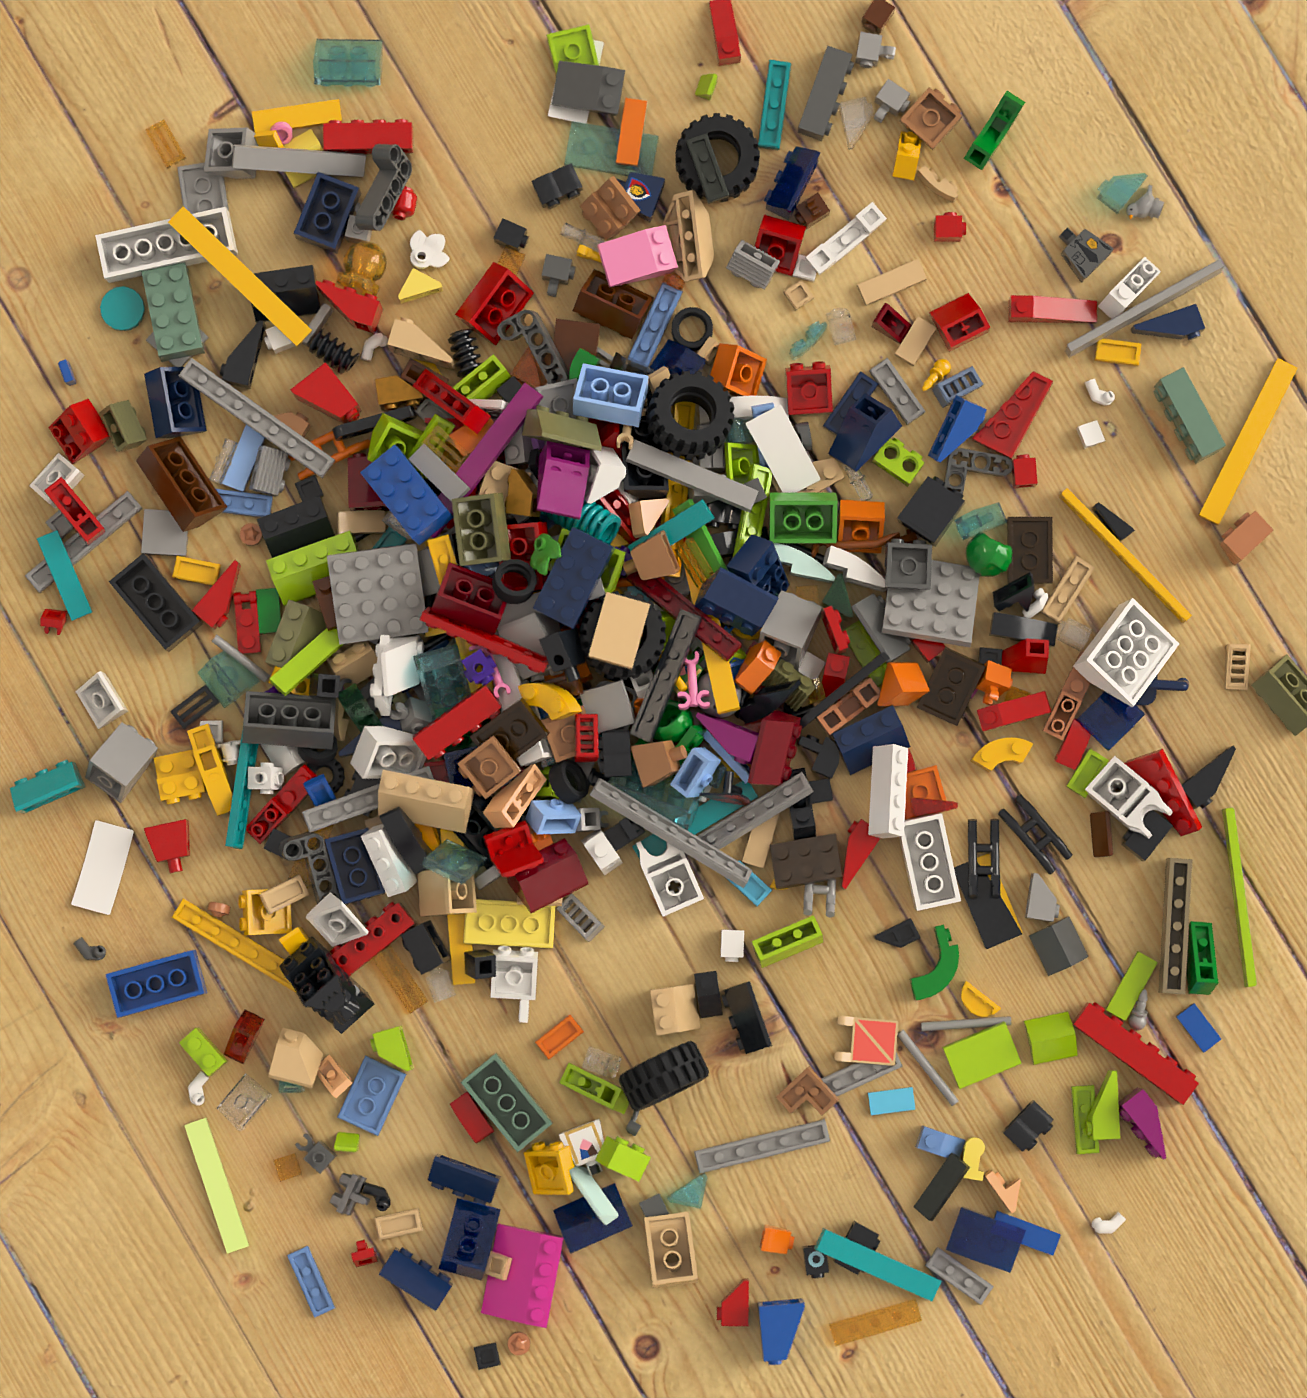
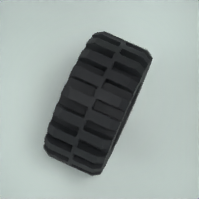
[675,113,760,202]
[646,371,735,460]
[579,591,666,680]
[619,1041,709,1111]

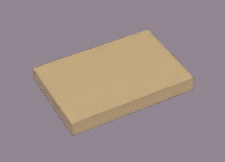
[588,592,650,670]

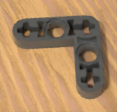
[944,448,1013,494]

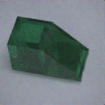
[338,683,383,734]

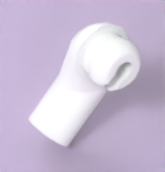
[360,333,388,362]
[1085,379,1115,406]
[1022,588,1048,618]
[188,1071,209,1106]
[1091,1212,1126,1234]

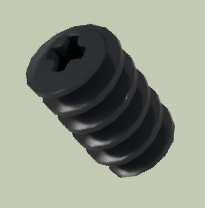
[309,328,360,374]
[448,329,482,378]

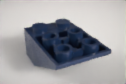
[828,393,902,472]
[727,534,790,597]

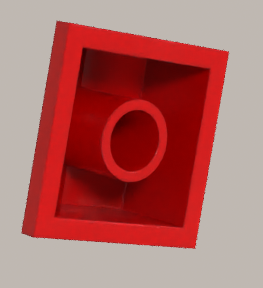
[754,214,806,276]

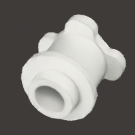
[216,740,241,765]

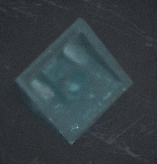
[198,651,260,708]

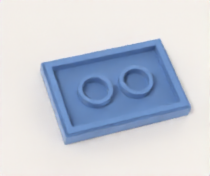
[337,1056,407,1136]

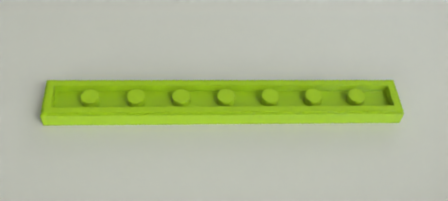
[1222,808,1257,987]

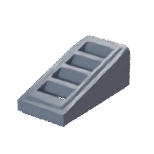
[932,366,984,408]

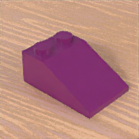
[696,712,759,765]

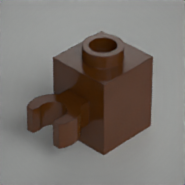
[794,192,830,229]

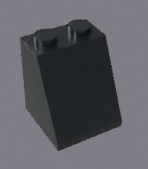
[897,476,965,547]

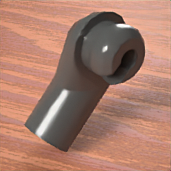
[73,937,106,961]

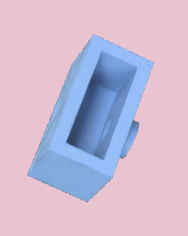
[670,747,721,798]
[525,799,582,834]

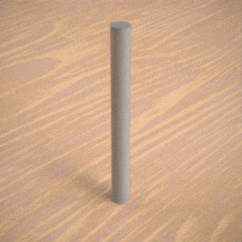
[921,1016,1011,1031]
[897,1029,959,1106]

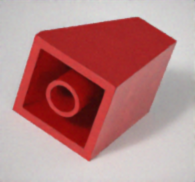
[290,362,362,424]

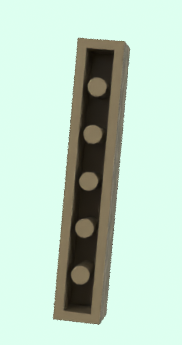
[1158,858,1192,994]

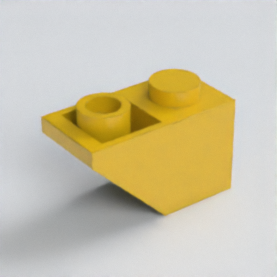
[892,131,922,180]

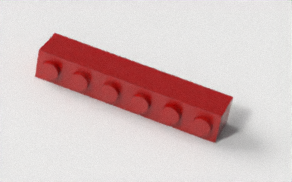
[1072,1002,1199,1105]

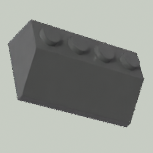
[242,691,336,749]

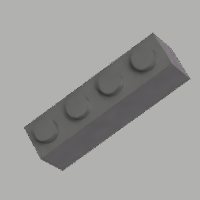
[797,45,855,141]

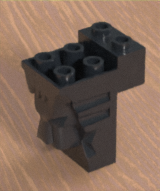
[279,936,374,1034]

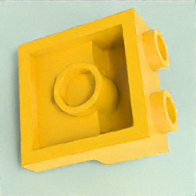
[154,749,207,805]
[238,889,292,935]
[524,1141,574,1195]

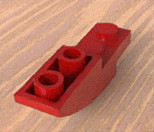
[246,765,317,844]

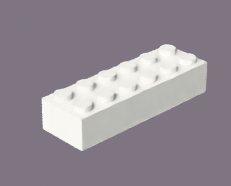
[95,207,238,283]

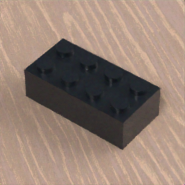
[109,553,203,652]

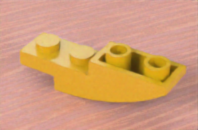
[187,724,233,816]

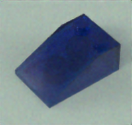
[438,1198,501,1281]
[946,1206,1026,1273]

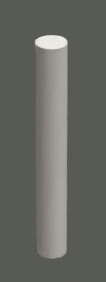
[212,635,270,682]

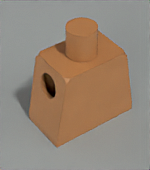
[623,530,680,580]
[630,740,687,788]

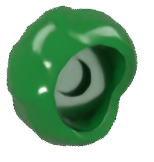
[965,533,1013,577]
[654,699,694,743]

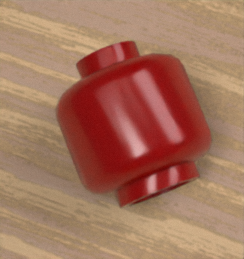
[391,186,418,220]

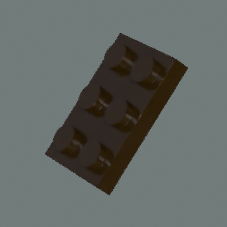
[1007,517,1053,584]
[917,647,986,726]
[470,697,550,760]
[770,833,843,890]

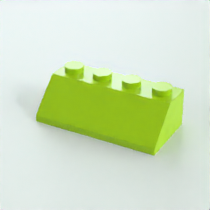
[266,531,359,606]

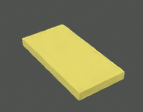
[463,899,555,948]

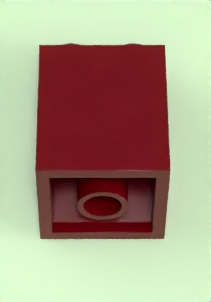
[348,453,390,512]

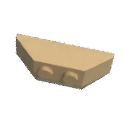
[663,190,714,282]

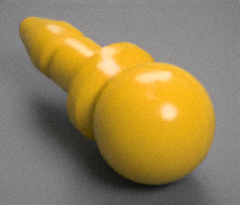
[922,359,951,391]

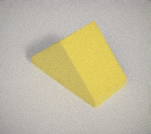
[398,268,443,304]

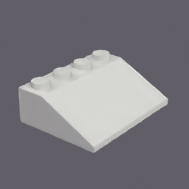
[1073,598,1179,707]

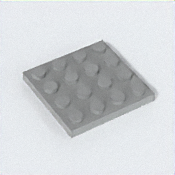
[327,543,428,645]
[882,560,980,647]

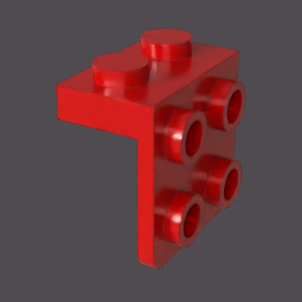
[483,820,544,877]

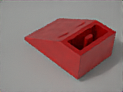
[315,279,383,334]

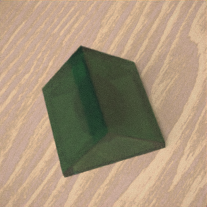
[820,574,854,622]

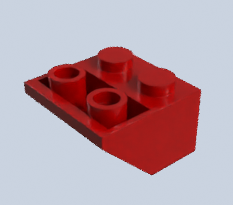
[929,293,991,352]
[48,398,111,464]

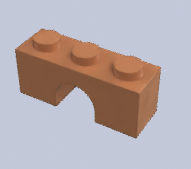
[816,677,881,737]

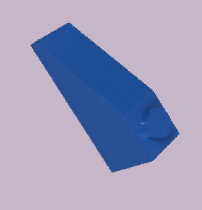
[928,395,987,463]

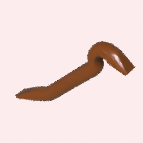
[811,532,900,558]

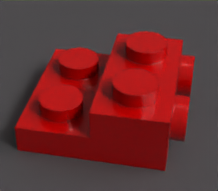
[785,361,833,415]

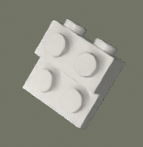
[491,946,538,1000]

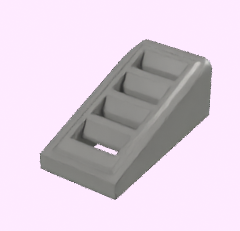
[556,893,605,942]

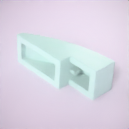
[774,543,835,584]

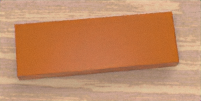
[616,98,647,167]

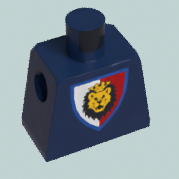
[616,172,665,222]

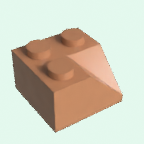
[1220,511,1274,565]

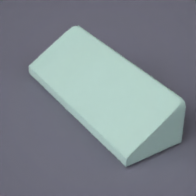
[569,1166,619,1225]

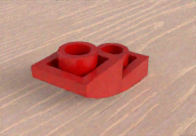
[1054,718,1094,770]
[449,1091,495,1144]

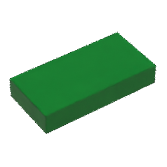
[256,588,281,634]

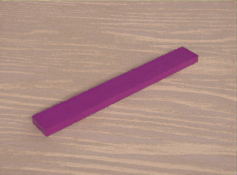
[431,383,543,538]

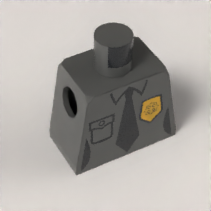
[1059,228,1114,282]

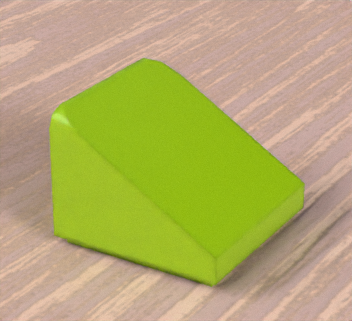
[695,74,718,100]
[334,1132,360,1152]

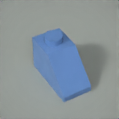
[915,1125,965,1158]

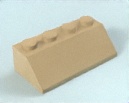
[378,770,474,833]

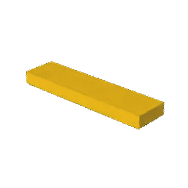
[252,99,343,133]

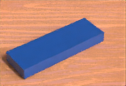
[989,1211,1061,1256]

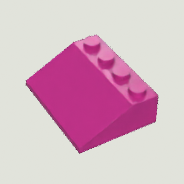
[481,1224,564,1328]

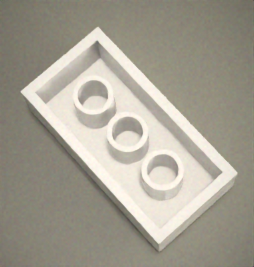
[899,813,961,911]

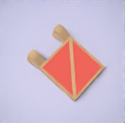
[834,1016,898,1066]

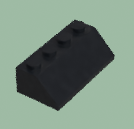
[620,407,669,500]

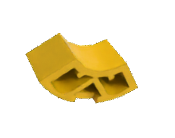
[518,682,582,720]
[970,737,1033,772]

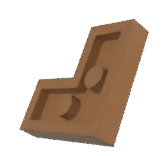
[776,1066,840,1116]

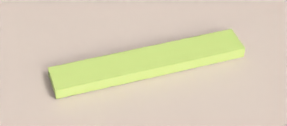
[184,1118,249,1254]

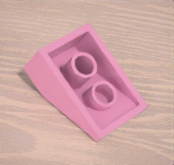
[597,225,678,287]

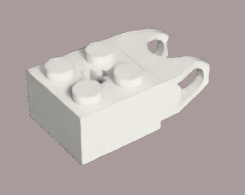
[1085,756,1173,839]
[636,841,704,916]

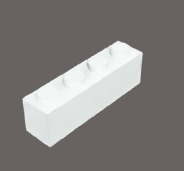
[868,744,908,839]

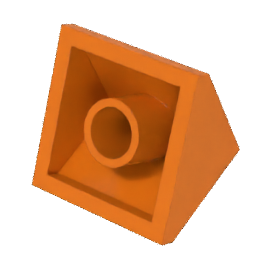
[877,662,930,707]

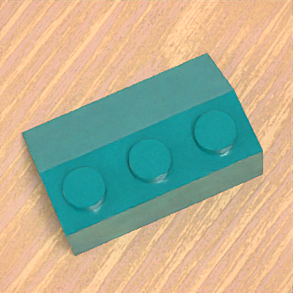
[10,760,85,814]

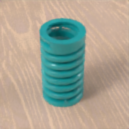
[540,499,621,544]

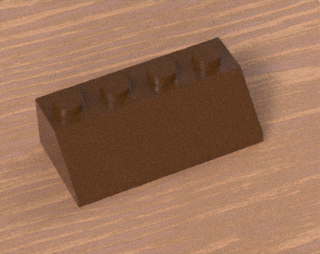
[136,436,227,532]

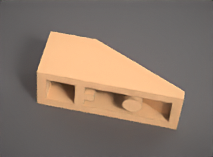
[483,764,547,828]

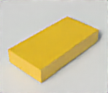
[1094,339,1142,366]
[172,556,221,586]

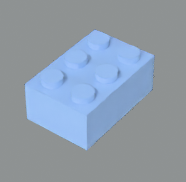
[573,363,649,427]

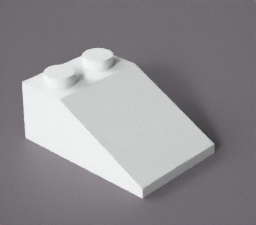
[381,635,426,696]
[350,726,426,779]

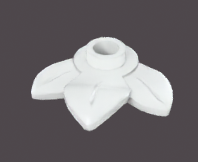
[410,230,450,269]

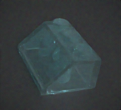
[313,39,383,87]

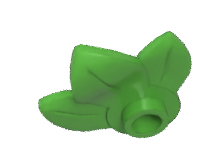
[530,533,561,576]

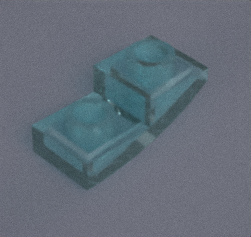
[789,321,827,361]

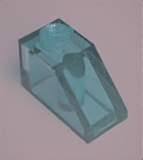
[1097,173,1148,214]
[954,502,1007,540]

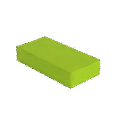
[1066,749,1109,798]

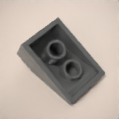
[552,61,625,116]

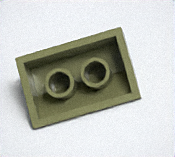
[522,406,602,451]
[451,493,511,566]
[265,600,327,679]
[1251,654,1307,736]

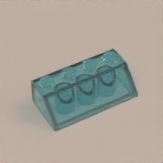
[608,758,705,831]

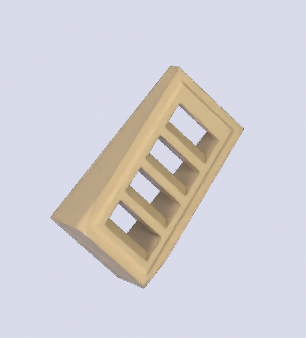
[1225,644,1250,690]

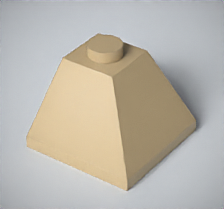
[268,1028,324,1089]

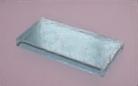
[564,121,659,176]
[422,839,487,885]

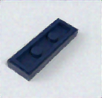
[823,371,879,436]

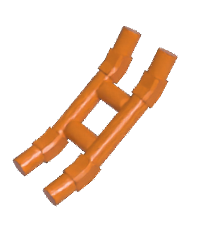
[288,419,370,481]

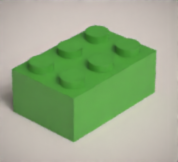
[769,493,838,543]

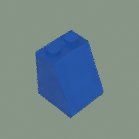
[758,1298,805,1365]

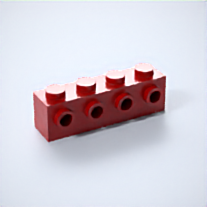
[323,119,413,154]
[412,684,502,760]
[330,902,416,976]

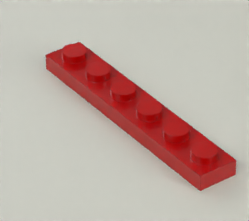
[420,606,550,673]

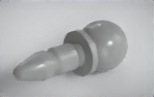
[1128,989,1148,1030]

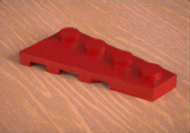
[972,371,1053,460]
[1124,748,1202,836]

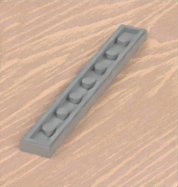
[1065,260,1224,358]
[178,358,335,479]
[590,778,753,888]

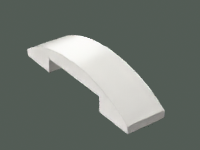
[805,202,887,275]
[699,396,789,425]

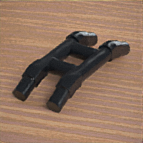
[998,794,1073,874]
[968,819,1001,899]

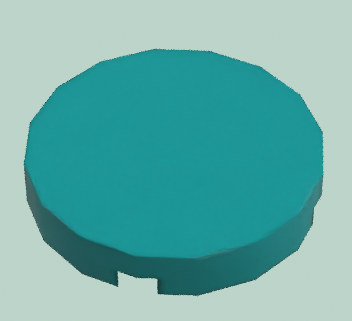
[100,286,145,331]

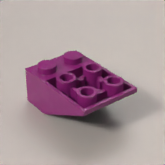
[537,441,590,520]
[1119,1087,1166,1160]

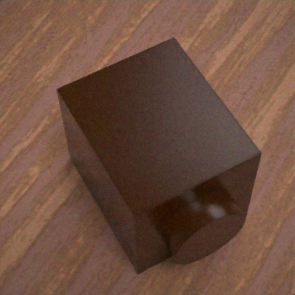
[861,0,895,35]

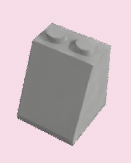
[759,590,822,671]
[497,613,563,683]
[85,722,158,803]

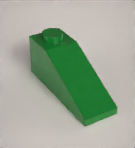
[1186,921,1218,995]

